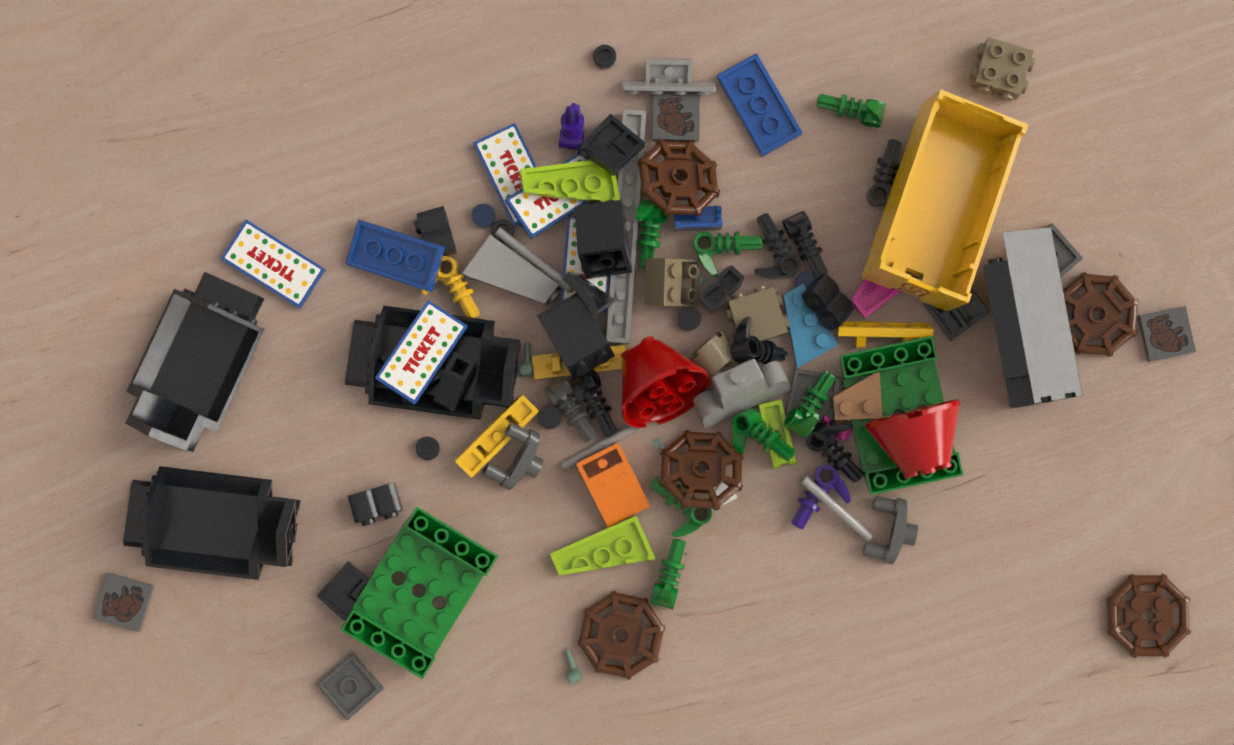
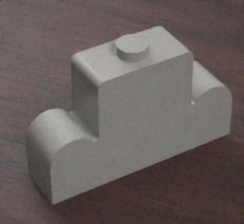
[693,359,791,428]

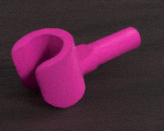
[822,415,851,441]

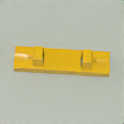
[836,321,934,348]
[532,345,626,380]
[454,393,539,478]

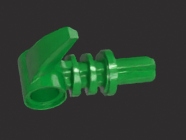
[816,94,886,128]
[635,199,667,269]
[693,231,762,278]
[784,371,836,438]
[731,408,795,461]
[649,477,712,537]
[650,538,686,610]

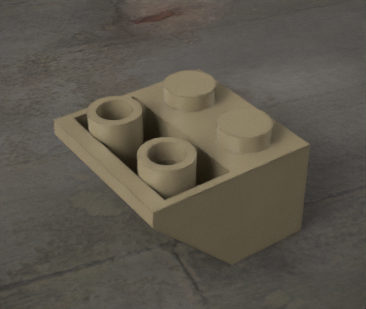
[644,258,699,307]

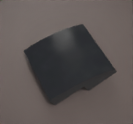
[923,287,990,341]

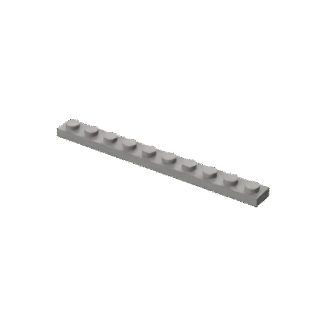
[606,109,646,344]

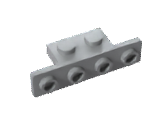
[622,58,716,95]

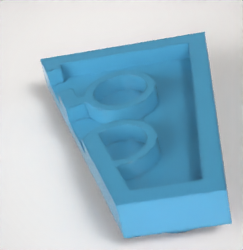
[782,283,838,368]

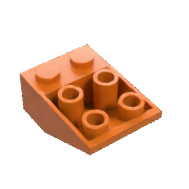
[576,442,650,528]

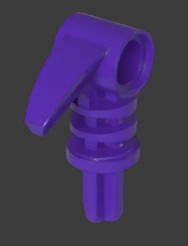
[559,103,585,150]
[791,465,851,529]

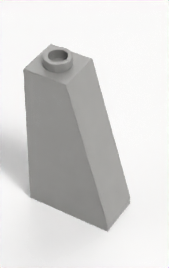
[462,235,560,306]

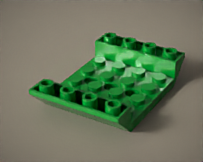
[839,336,964,495]
[340,506,498,679]

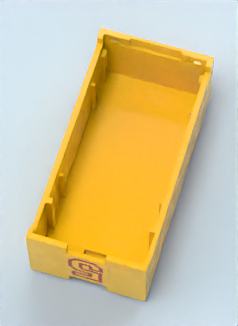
[861,90,1028,311]

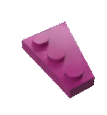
[850,272,919,319]

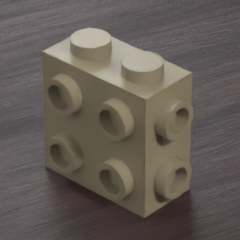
[970,37,1035,101]
[725,285,790,341]

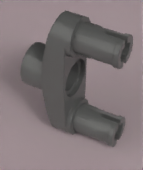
[482,422,543,490]
[863,496,918,565]

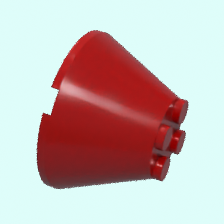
[621,336,711,428]
[865,399,960,478]

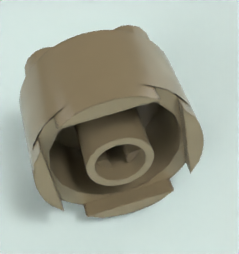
[687,330,735,381]

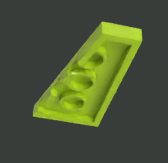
[519,160,620,203]
[550,515,655,576]

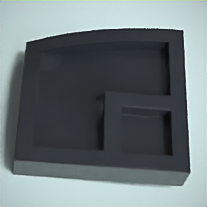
[578,114,645,176]
[562,272,615,317]
[317,561,369,621]

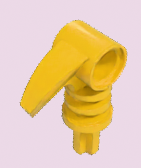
[422,256,480,318]

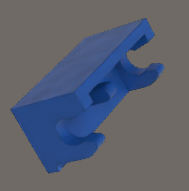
[674,206,723,231]

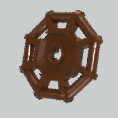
[637,139,720,217]
[1063,272,1140,357]
[659,430,744,511]
[1106,573,1191,658]
[577,591,666,680]

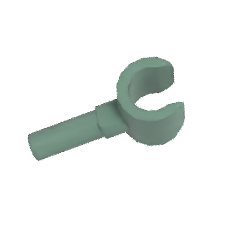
[518,343,533,377]
[564,650,582,685]

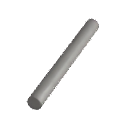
[495,227,572,292]
[560,424,647,471]
[800,475,873,541]

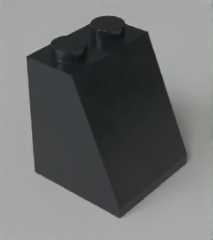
[575,200,632,279]
[537,293,615,379]

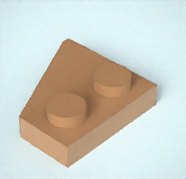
[833,372,882,421]

